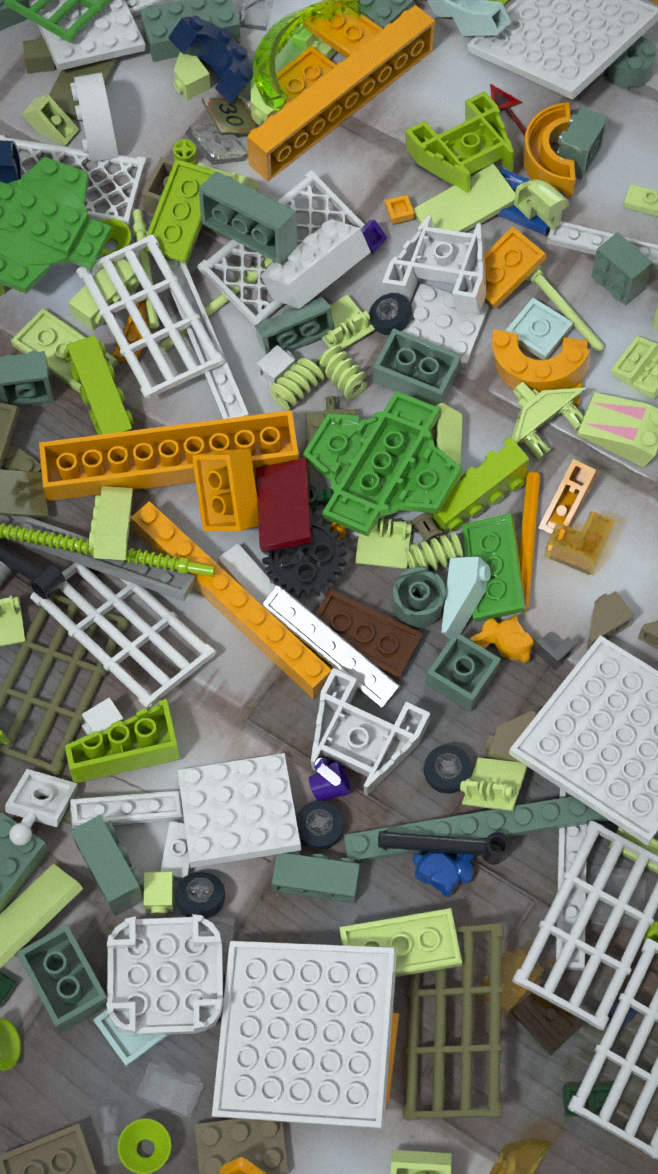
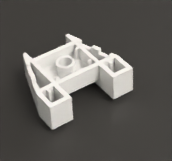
[382,216,486,314]
[311,668,430,796]

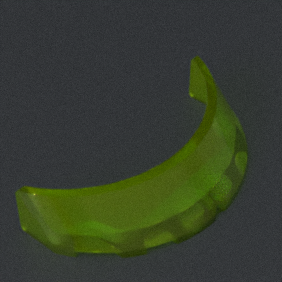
[253,0,361,111]

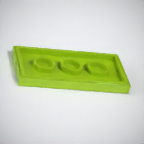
[142,159,216,265]

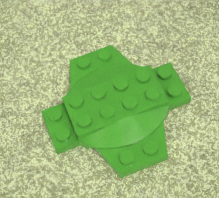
[0,157,112,294]
[303,391,462,537]

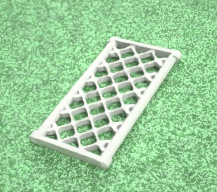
[0,135,148,227]
[197,170,365,326]

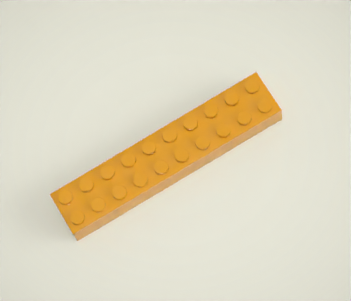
[247,5,435,182]
[39,410,299,501]

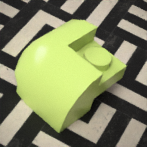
[514,179,569,230]

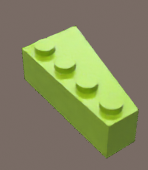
[63,335,134,435]
[65,698,180,783]

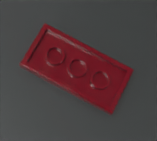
[256,458,312,553]

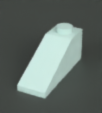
[441,557,491,639]

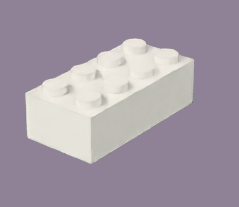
[261,219,371,309]

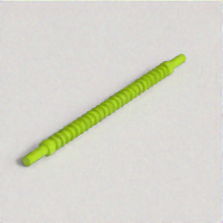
[0,523,215,577]

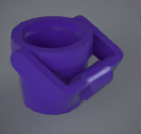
[309,758,351,801]

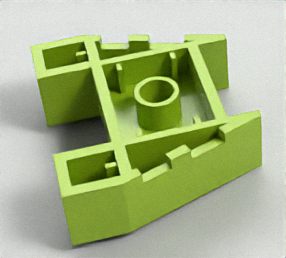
[405,91,514,193]

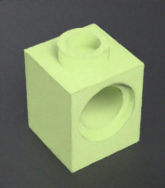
[144,872,174,916]

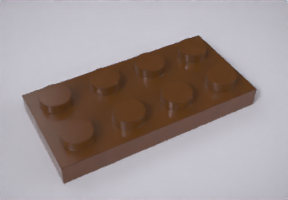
[315,589,423,680]

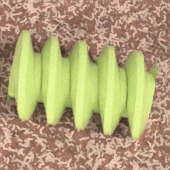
[317,344,367,399]
[269,358,325,411]
[405,533,463,572]

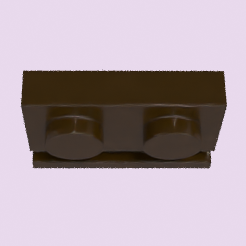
[511,983,582,1056]

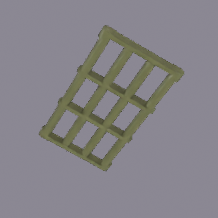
[0,593,130,776]
[403,923,504,1121]

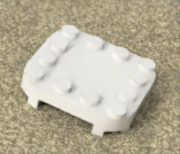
[106,914,223,1036]

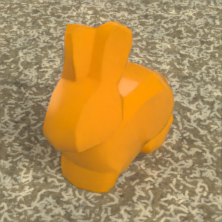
[469,615,534,664]

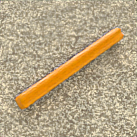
[519,472,540,613]

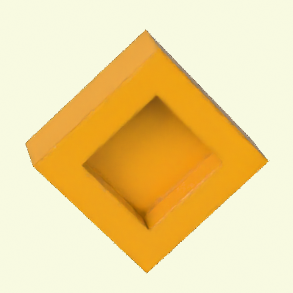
[384,195,414,225]

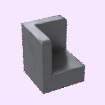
[532,632,576,671]

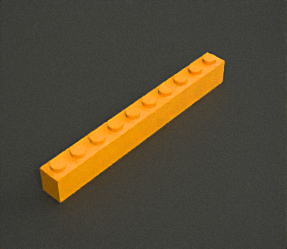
[130,501,332,699]

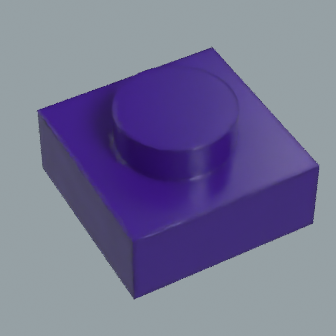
[361,219,388,254]

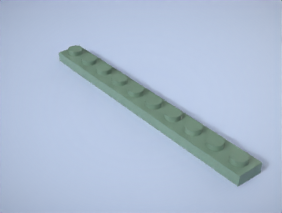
[344,796,608,863]

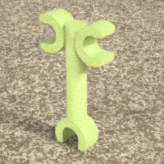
[198,163,259,191]

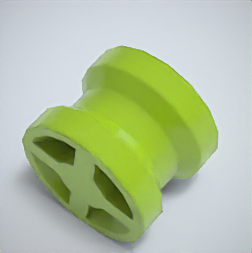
[173,139,198,165]

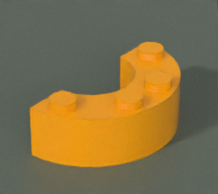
[523,102,576,197]
[492,329,591,393]

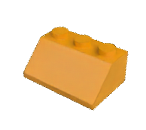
[192,449,259,531]

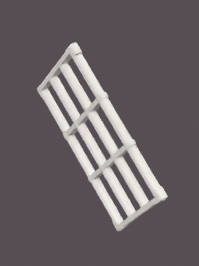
[76,235,225,400]
[30,563,217,709]
[512,821,658,1030]
[567,938,658,1160]

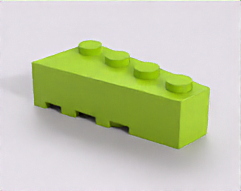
[432,436,529,534]

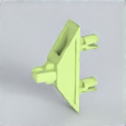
[512,382,586,460]

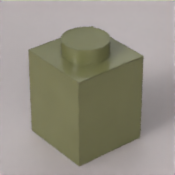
[23,39,55,74]

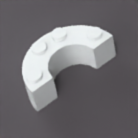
[70,72,119,162]

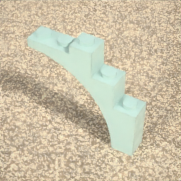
[427,0,511,36]

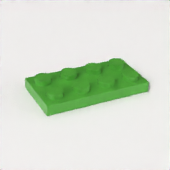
[462,513,526,622]

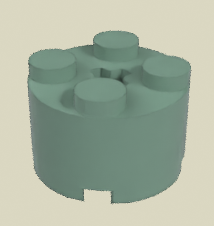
[606,36,656,89]
[392,567,446,628]

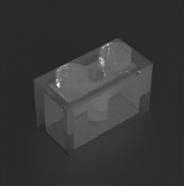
[136,1061,205,1122]

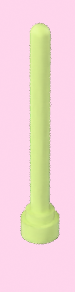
[526,266,604,352]

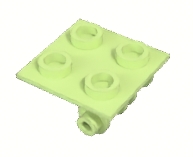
[322,295,375,351]
[355,519,412,569]
[0,595,25,647]
[460,758,528,811]

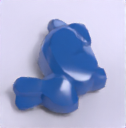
[412,852,475,898]

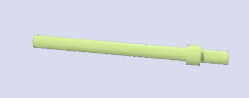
[133,209,159,329]
[159,258,273,352]

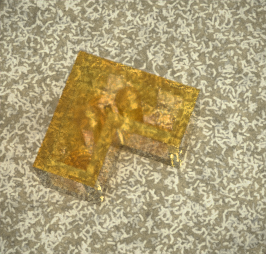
[544,511,615,576]

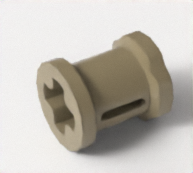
[412,513,444,545]

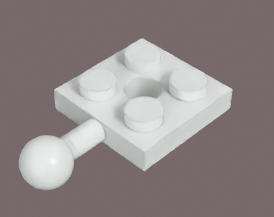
[5,769,78,846]

